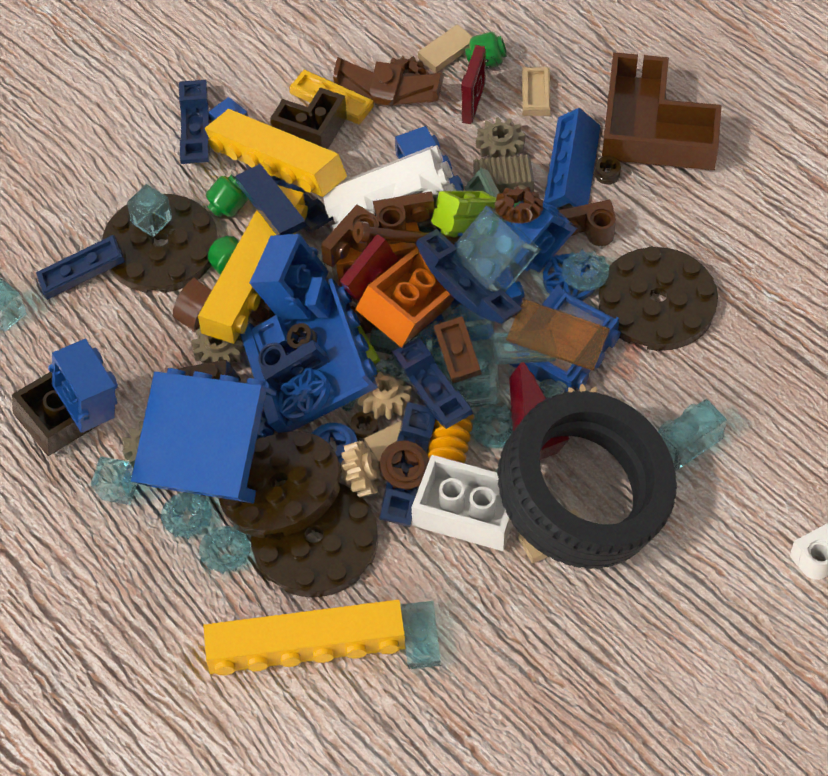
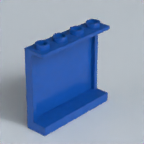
[241,278,378,433]
[131,368,276,503]

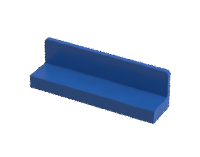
[544,108,601,208]

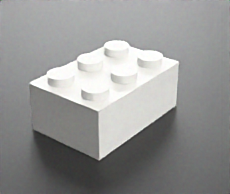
[412,455,513,551]

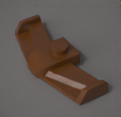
[333,57,444,107]

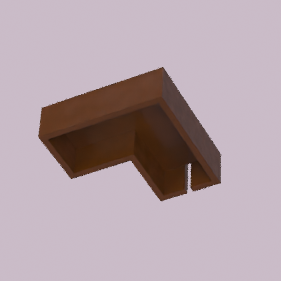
[602,52,722,170]

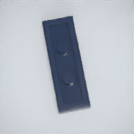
[235,164,306,235]
[36,234,126,300]

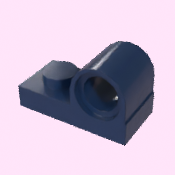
[258,340,330,392]

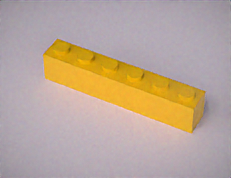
[205,109,347,197]
[198,185,308,344]
[203,599,405,676]

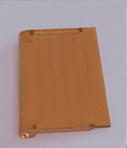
[506,299,610,371]

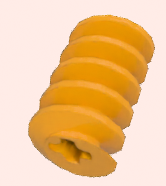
[427,414,474,463]

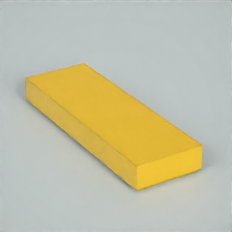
[289,69,374,125]

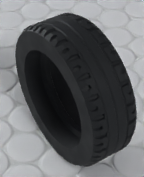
[497,391,677,569]

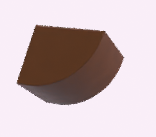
[173,277,212,332]

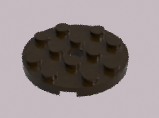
[102,194,218,293]
[598,246,718,351]
[219,431,342,538]
[250,483,378,597]

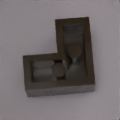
[270,88,347,149]

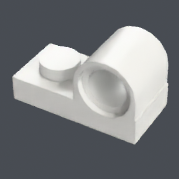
[790,523,828,580]

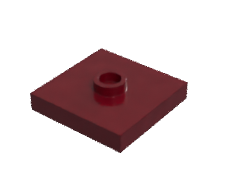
[461,45,486,124]
[340,234,399,305]

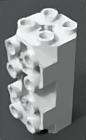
[323,145,456,229]

